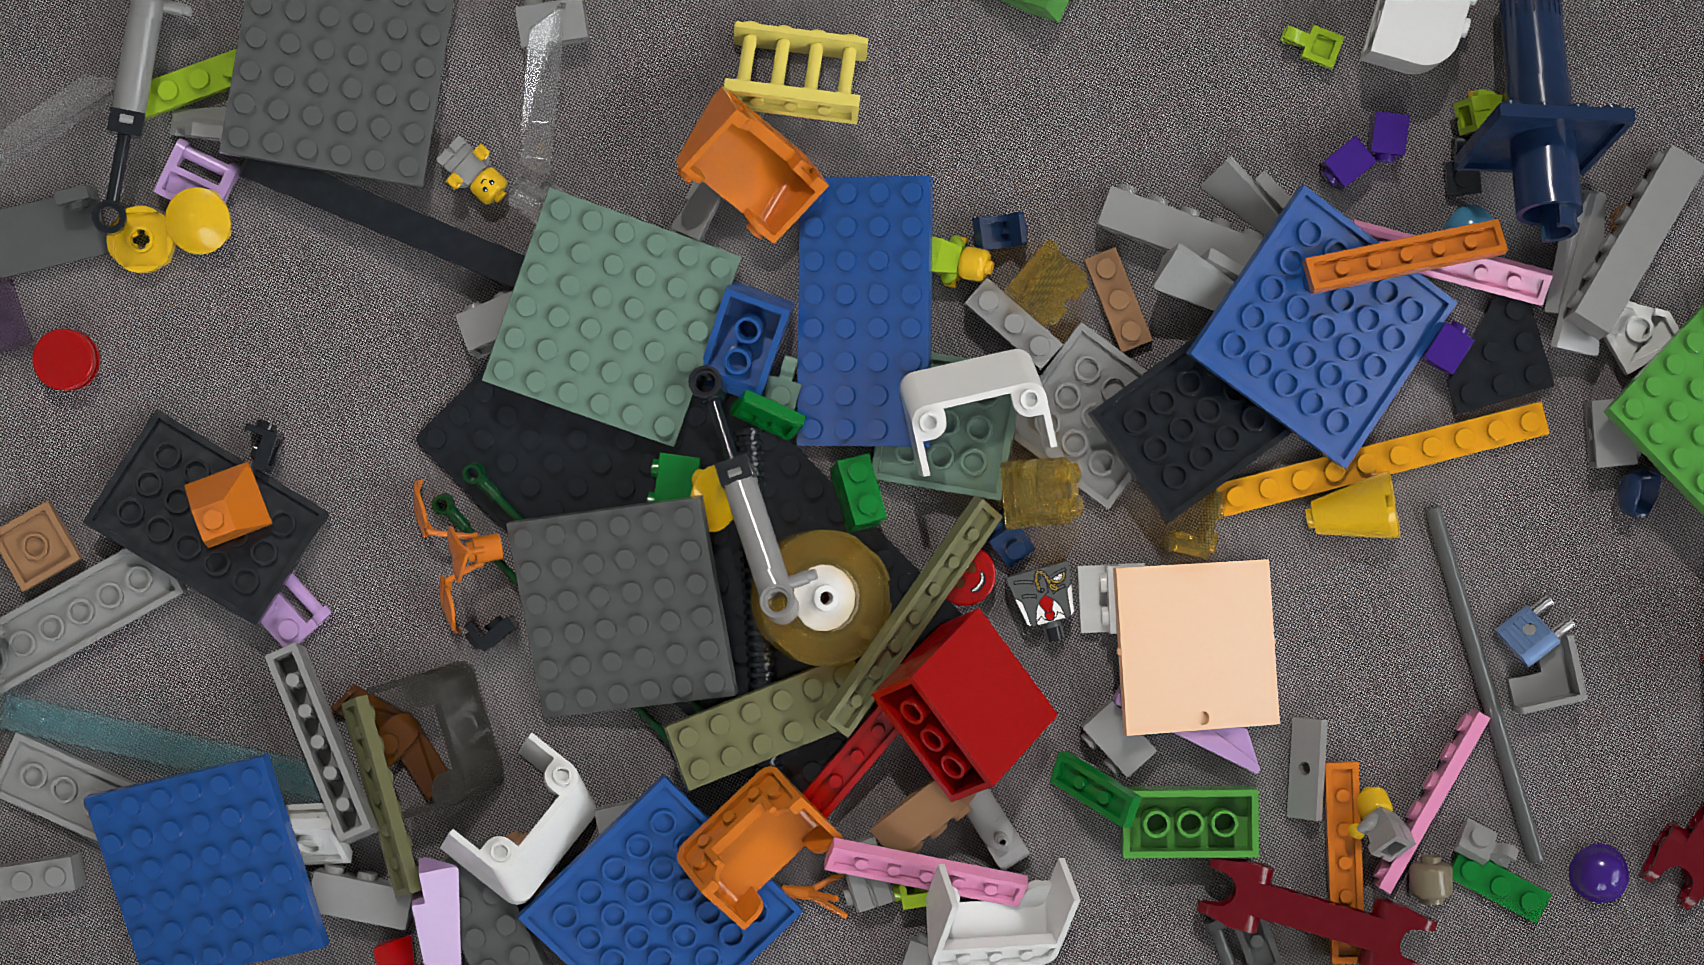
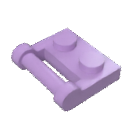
[153,138,241,203]
[261,570,333,647]

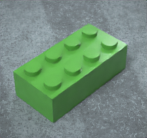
[1120,785,1259,859]

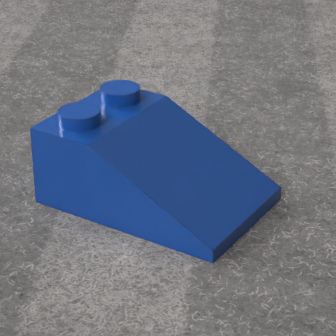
[703,280,795,397]

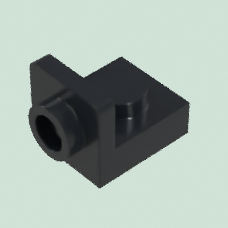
[245,419,285,473]
[464,615,520,652]

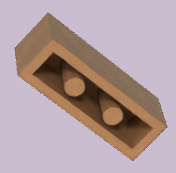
[870,777,976,853]

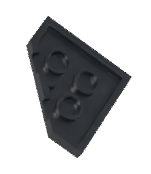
[1446,296,1555,415]

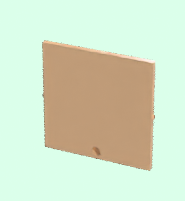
[1113,559,1280,736]

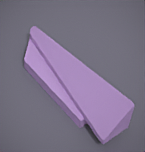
[1113,684,1260,774]
[412,857,461,965]

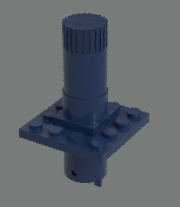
[1453,0,1636,243]

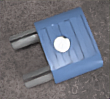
[1495,595,1575,668]

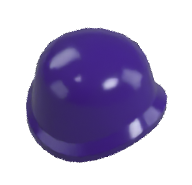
[1569,843,1629,903]

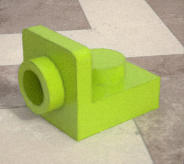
[892,883,929,910]

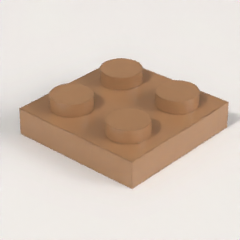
[0,500,83,592]

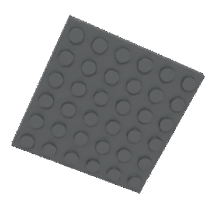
[219,0,454,189]
[506,495,738,718]

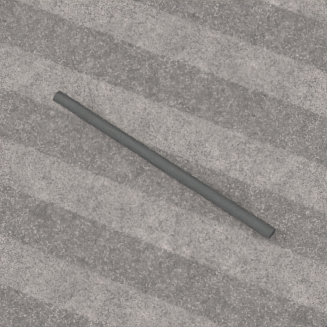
[1424,505,1545,863]

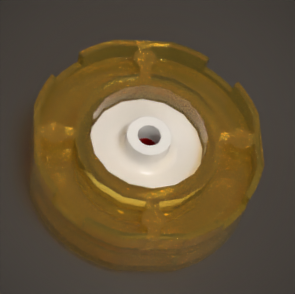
[751,530,892,666]

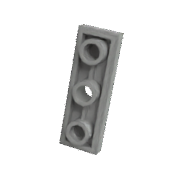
[1287,716,1328,821]

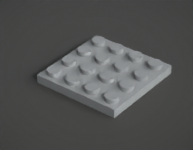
[1013,322,1147,510]

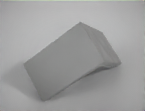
[1506,632,1588,714]

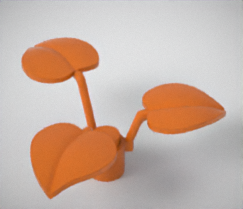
[413,479,503,634]

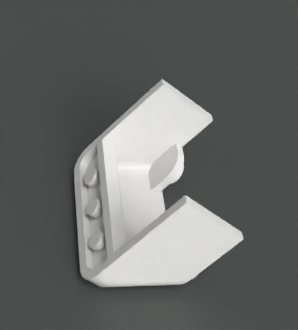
[899,349,1057,477]
[440,733,596,905]
[926,858,1080,965]

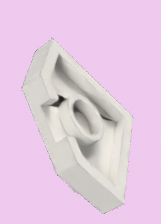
[1603,301,1679,375]

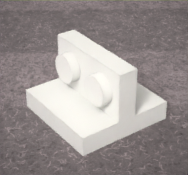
[1077,563,1145,634]
[285,803,353,865]

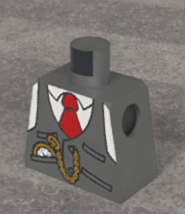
[1005,560,1074,643]

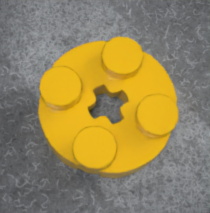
[106,206,176,274]

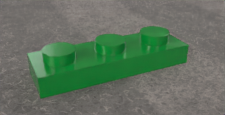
[1049,751,1141,828]
[1450,852,1552,924]

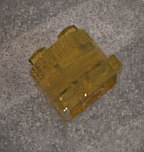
[1003,239,1090,327]
[1000,457,1084,530]

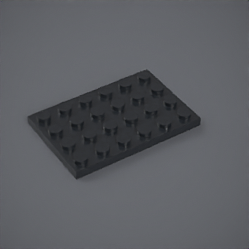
[1088,334,1293,524]
[82,409,330,627]

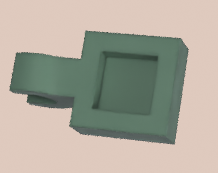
[763,355,802,411]

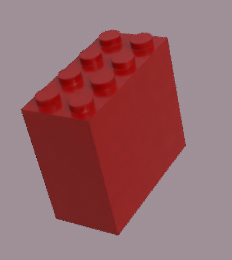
[871,608,1058,802]

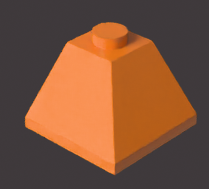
[184,461,273,548]

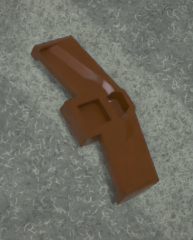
[331,685,452,801]

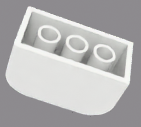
[1360,0,1477,74]

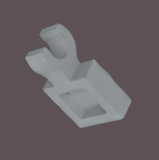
[1453,818,1519,868]

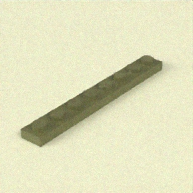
[820,496,1003,738]

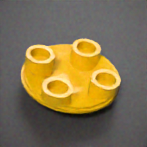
[165,187,232,254]
[690,465,733,532]

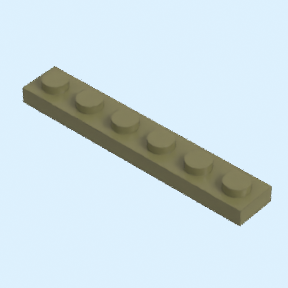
[341,695,422,898]

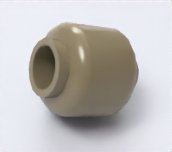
[1409,854,1453,905]

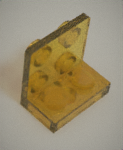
[1160,491,1226,559]

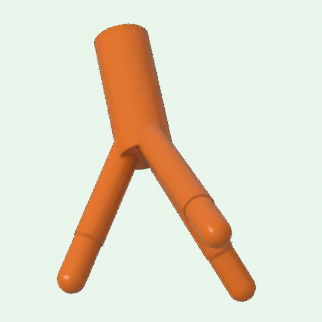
[782,873,848,919]

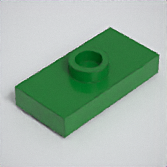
[730,389,806,440]

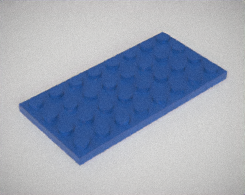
[797,175,933,447]

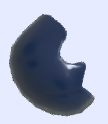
[1616,467,1661,519]

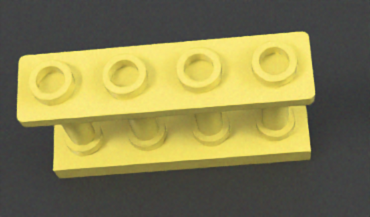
[724,21,868,124]

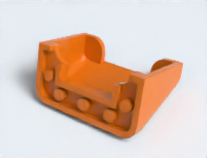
[675,86,829,244]
[677,766,843,931]

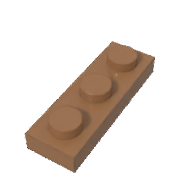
[1083,247,1153,352]

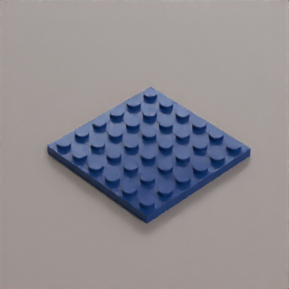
[1186,185,1458,469]
[84,753,330,965]
[517,773,804,965]

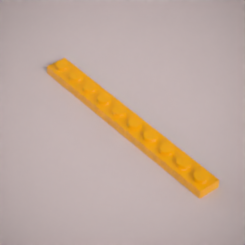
[1216,401,1550,517]

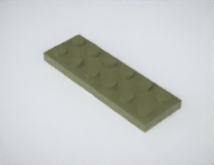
[663,653,872,791]

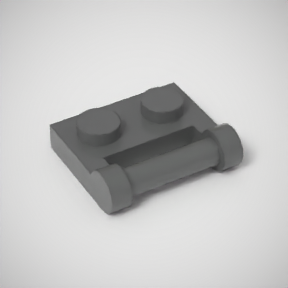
[1203,918,1284,965]

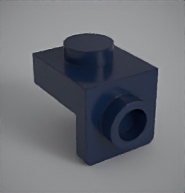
[972,211,1028,251]
[987,508,1036,569]

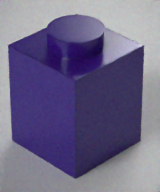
[1367,111,1410,163]
[1319,136,1377,190]
[1420,321,1475,375]

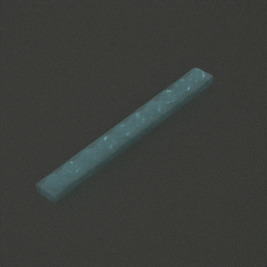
[0,694,322,799]

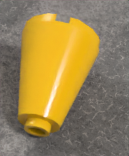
[1305,472,1401,539]

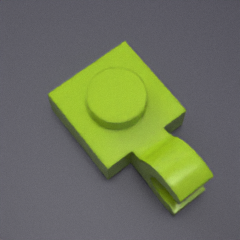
[1279,25,1345,69]

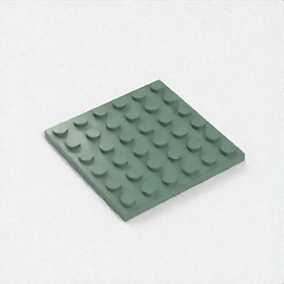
[481,187,741,447]

